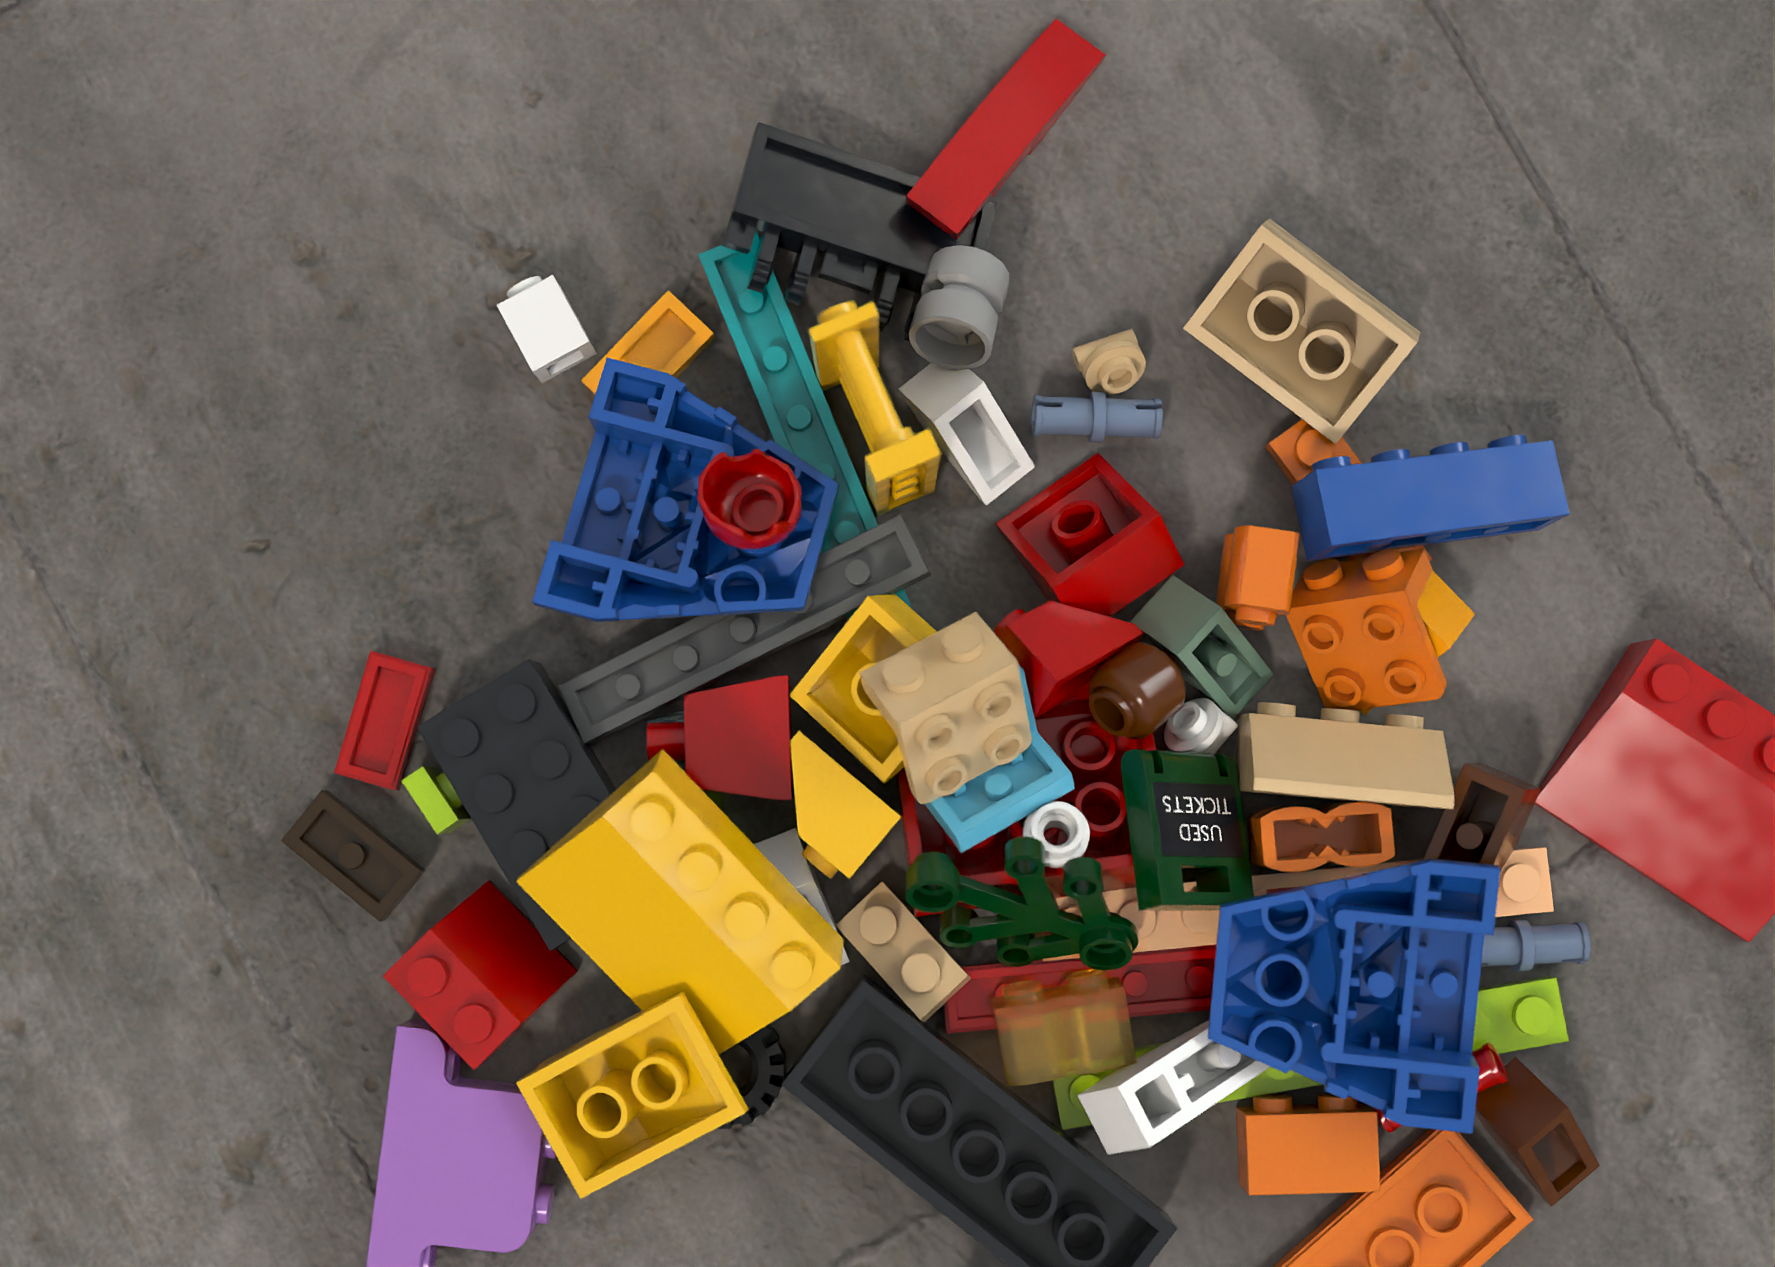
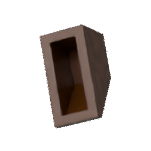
[1475,1057,1600,1207]

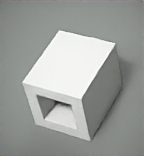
[497,275,597,383]

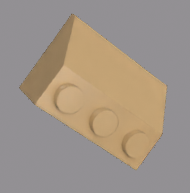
[1183,218,1420,444]
[1235,702,1454,809]

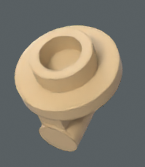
[1072,329,1146,395]

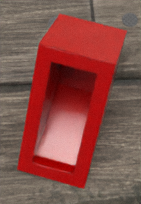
[993,600,1143,719]

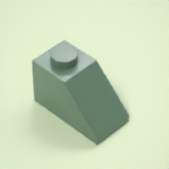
[1130,575,1274,720]

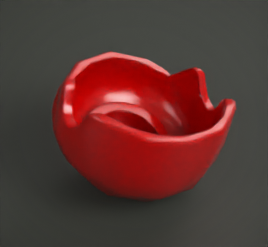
[697,449,802,549]

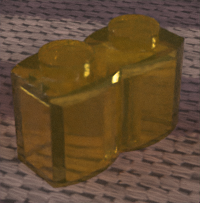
[990,969,1137,1086]

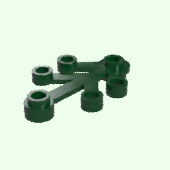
[905,836,1138,970]

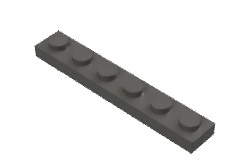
[558,514,932,745]

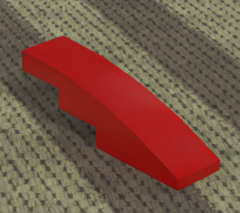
[906,18,1106,240]

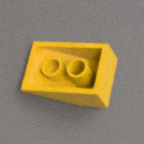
[516,992,749,1199]

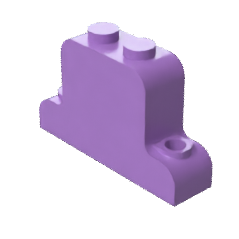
[366,1019,557,1267]

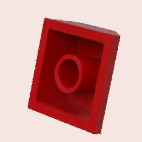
[995,453,1184,617]
[383,880,579,1070]

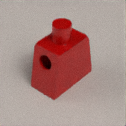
[647,675,794,800]

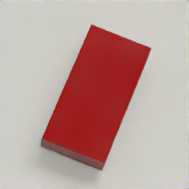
[334,651,435,790]

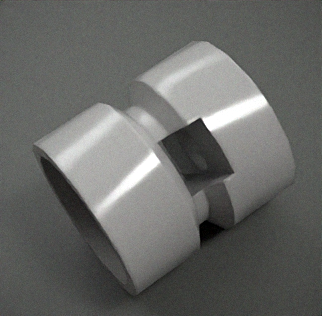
[909,245,1010,370]

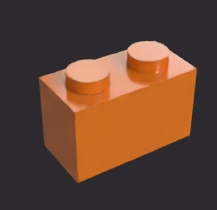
[1236,1093,1380,1196]

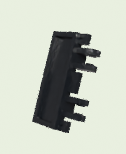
[722,122,997,341]

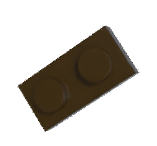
[281,790,426,922]

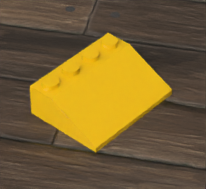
[516,749,844,1055]

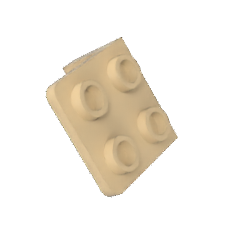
[859,612,1032,804]

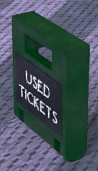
[1121,749,1254,911]

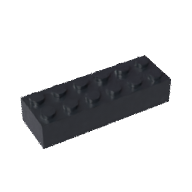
[781,974,1177,1267]

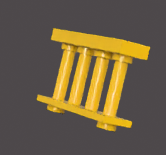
[809,301,941,517]

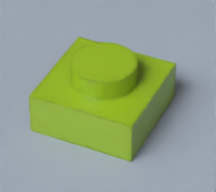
[401,766,470,834]

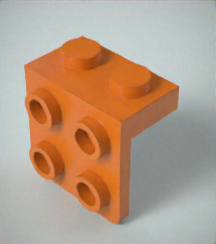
[1286,548,1447,710]

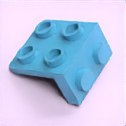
[925,664,1075,853]

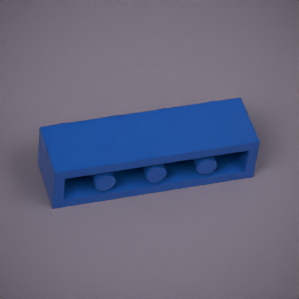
[1292,435,1570,561]

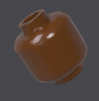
[1088,642,1186,739]

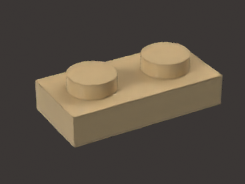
[835,882,971,1022]

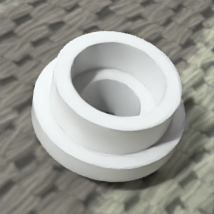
[1023,801,1090,868]

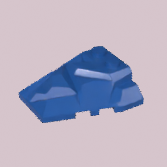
[532,358,839,622]
[1208,859,1501,1134]

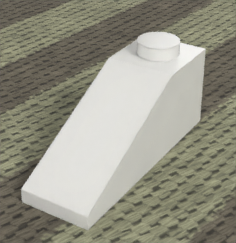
[1077,1020,1271,1155]

